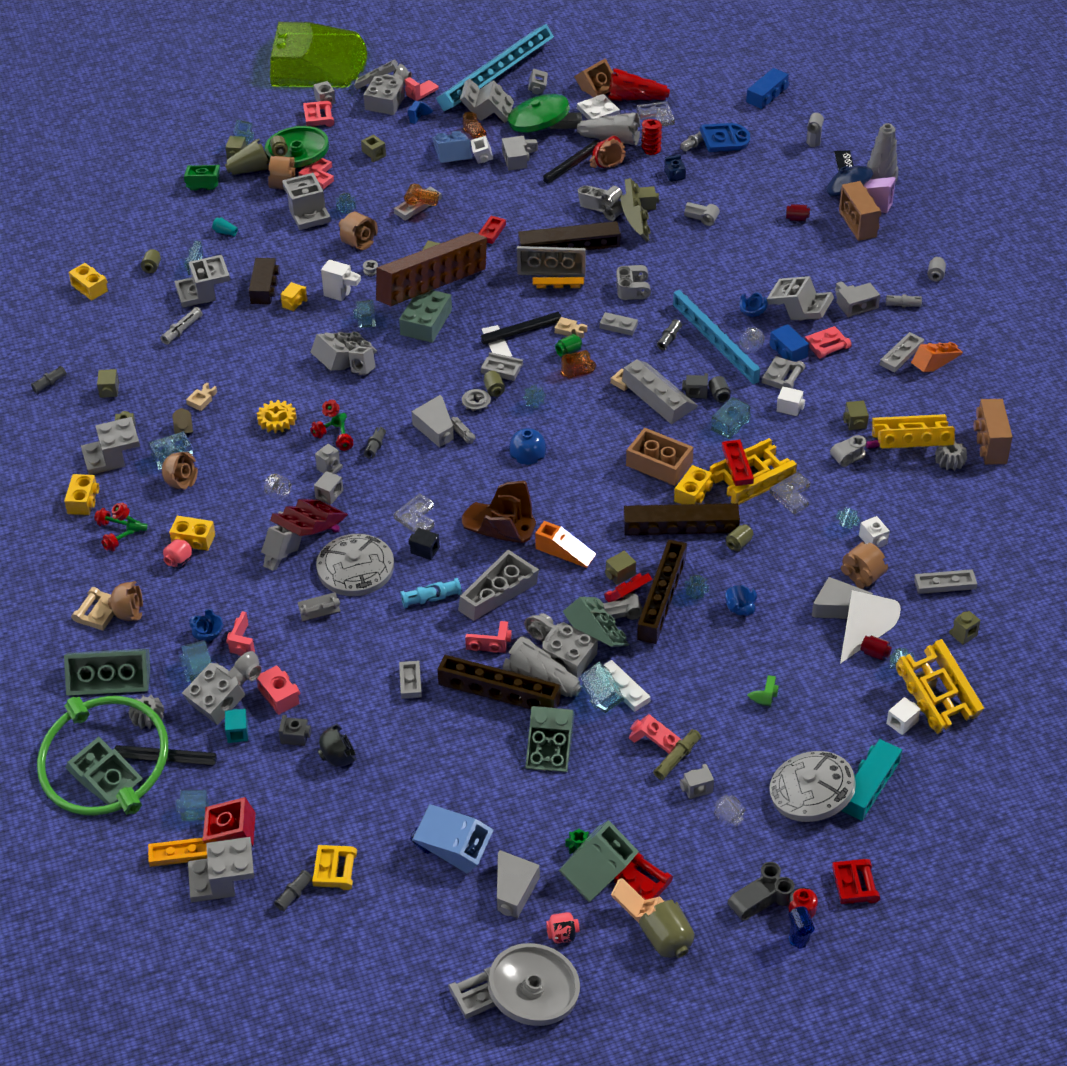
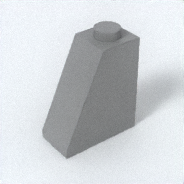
[411,395,454,448]
[812,577,873,619]
[497,850,540,918]

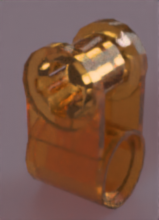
[561,350,596,378]

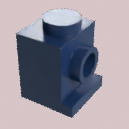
[664,155,686,182]

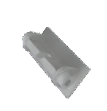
[297,592,340,621]

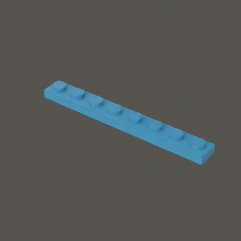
[673,290,760,384]

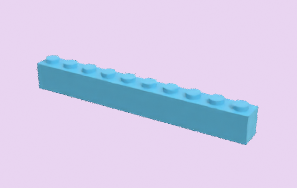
[436,24,554,111]

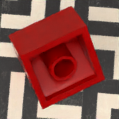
[203,797,256,846]

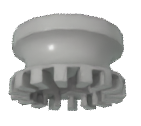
[363,260,378,276]

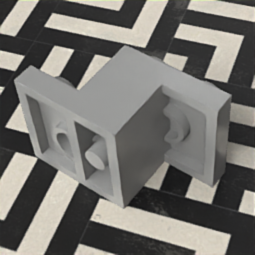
[460,78,514,123]
[282,173,331,230]
[174,255,230,308]
[767,276,834,321]
[81,417,140,475]
[188,837,254,903]

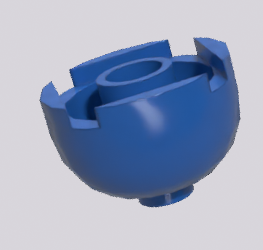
[509,428,546,465]

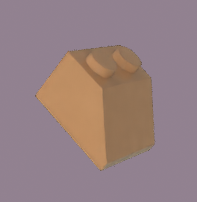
[574,58,613,97]

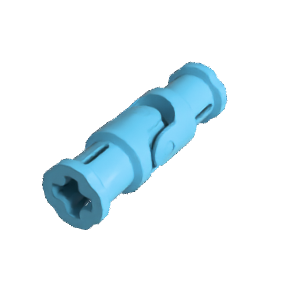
[400,578,462,608]

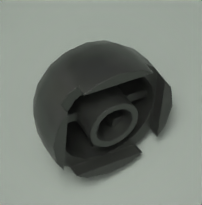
[318,724,357,767]

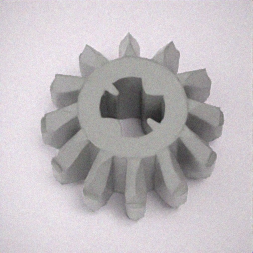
[935,441,967,471]
[128,694,164,730]

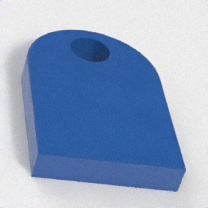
[699,123,750,152]

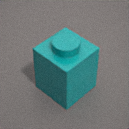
[225,709,248,743]

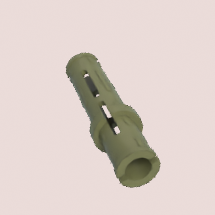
[653,729,701,780]

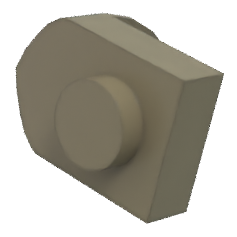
[172,408,193,435]

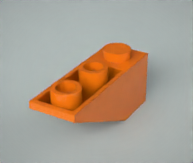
[911,342,963,372]
[535,521,596,568]

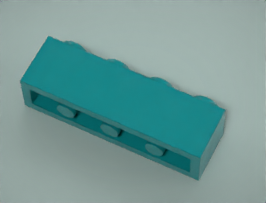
[841,739,903,821]

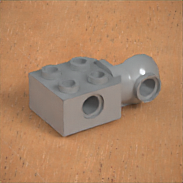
[364,64,412,115]
[524,613,598,678]
[182,651,262,725]

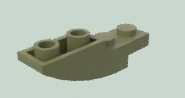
[620,178,650,242]

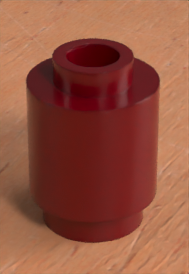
[786,204,810,221]
[860,635,892,661]

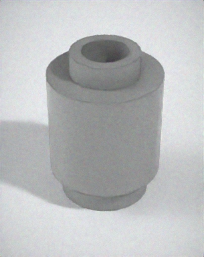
[927,257,946,282]

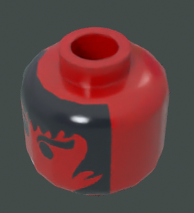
[788,887,818,921]

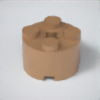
[268,156,296,190]
[339,211,378,250]
[841,542,888,589]

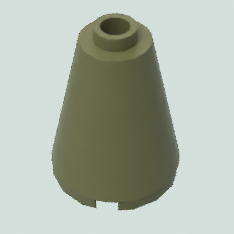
[225,138,269,175]

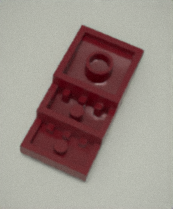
[270,499,348,536]

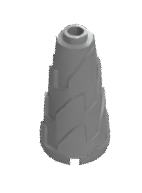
[577,113,641,145]
[867,123,898,181]
[503,636,582,697]

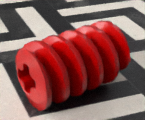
[641,119,662,155]

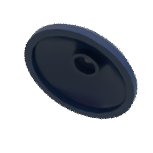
[826,165,873,196]

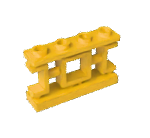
[872,414,955,449]
[709,438,797,505]
[896,639,984,734]

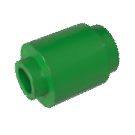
[555,334,582,357]

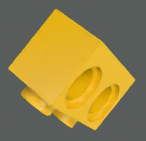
[68,263,108,301]
[674,465,713,504]
[64,474,99,515]
[169,516,215,551]

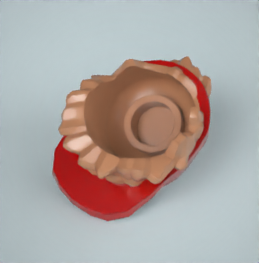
[590,136,626,168]

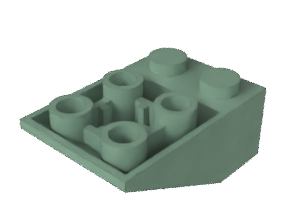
[562,597,629,647]
[525,706,574,772]
[558,820,639,902]

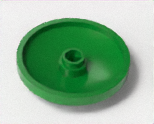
[508,94,570,132]
[265,126,329,168]

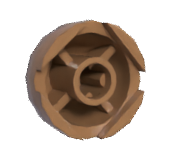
[162,452,198,489]
[108,581,143,621]

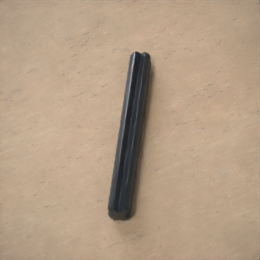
[543,140,599,183]
[480,312,561,345]
[115,745,217,765]

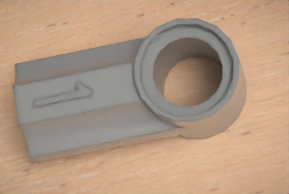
[806,113,824,147]
[684,202,720,226]
[603,593,643,620]

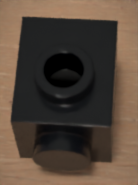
[408,528,440,560]

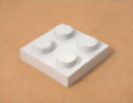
[577,94,620,119]

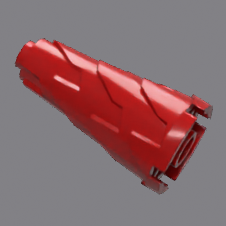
[608,68,670,101]

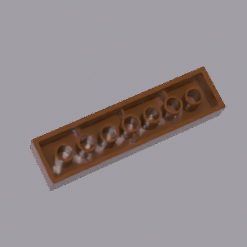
[376,232,487,306]

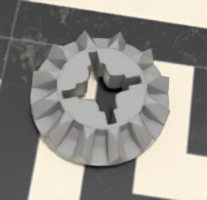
[462,389,491,412]

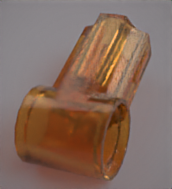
[463,112,487,139]
[404,183,439,206]

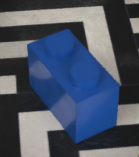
[769,324,809,362]

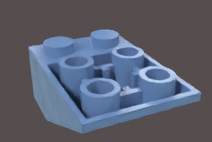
[432,131,472,163]
[412,804,493,873]

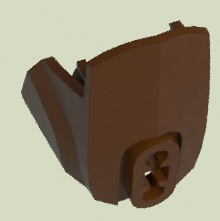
[462,481,536,543]

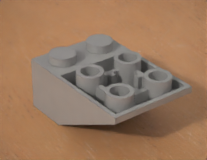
[311,331,377,371]

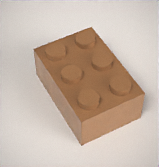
[839,181,881,241]
[974,399,1013,465]
[626,427,694,486]

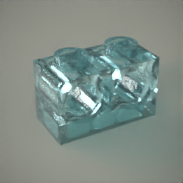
[149,431,193,470]

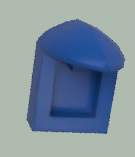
[407,100,433,124]

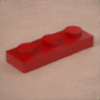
[722,439,754,486]

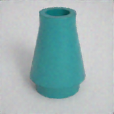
[212,217,238,236]

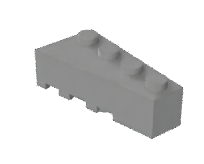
[458,550,539,621]

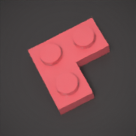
[298,158,334,189]

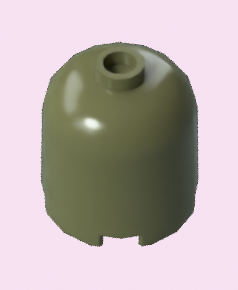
[639,900,695,958]

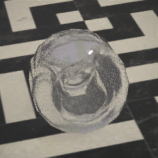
[739,327,765,353]
[264,473,292,500]
[714,794,746,827]

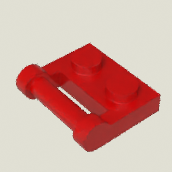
[604,573,652,602]
[614,853,673,900]
[832,859,880,904]

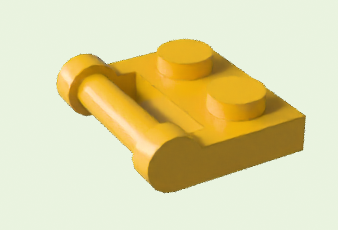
[312,845,357,890]

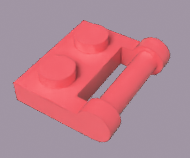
[303,101,334,127]
[805,326,852,359]

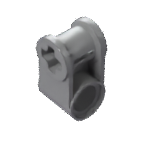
[830,435,866,467]

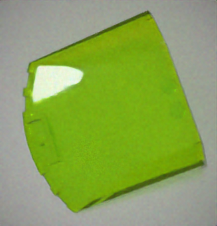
[270,22,367,87]

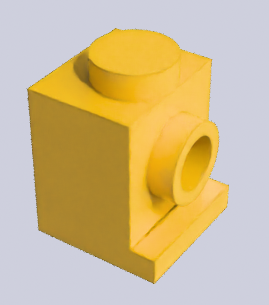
[280,282,307,311]

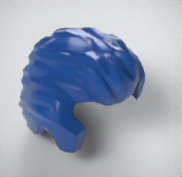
[739,292,768,317]
[725,585,757,616]
[189,609,224,641]

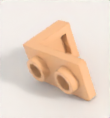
[611,878,664,923]

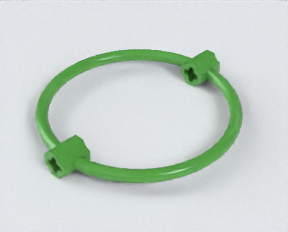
[37,696,168,815]

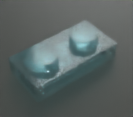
[184,241,203,275]

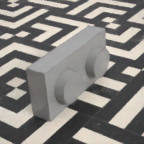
[599,312,638,336]
[399,661,422,699]

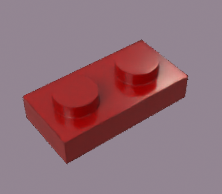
[478,216,506,244]

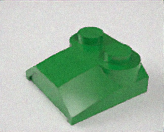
[184,165,220,190]

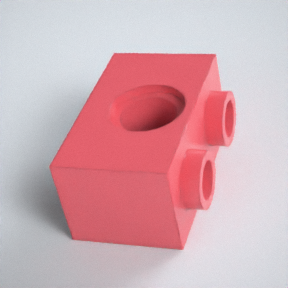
[256,665,300,715]

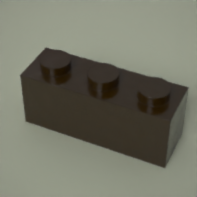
[249,258,280,304]

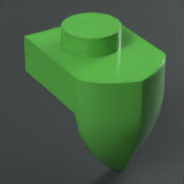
[747,675,779,707]

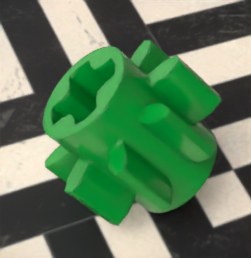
[565,829,589,854]

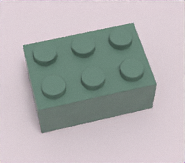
[399,290,452,343]

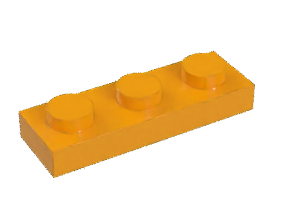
[533,277,584,289]
[148,837,207,867]

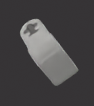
[616,265,651,300]

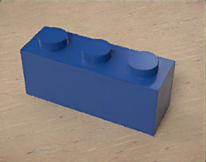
[746,68,789,109]

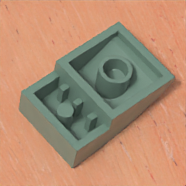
[65,737,143,805]

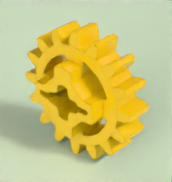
[257,400,297,433]

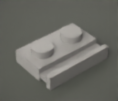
[481,352,523,381]

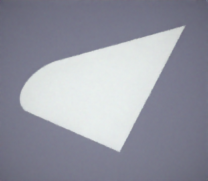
[840,590,901,664]

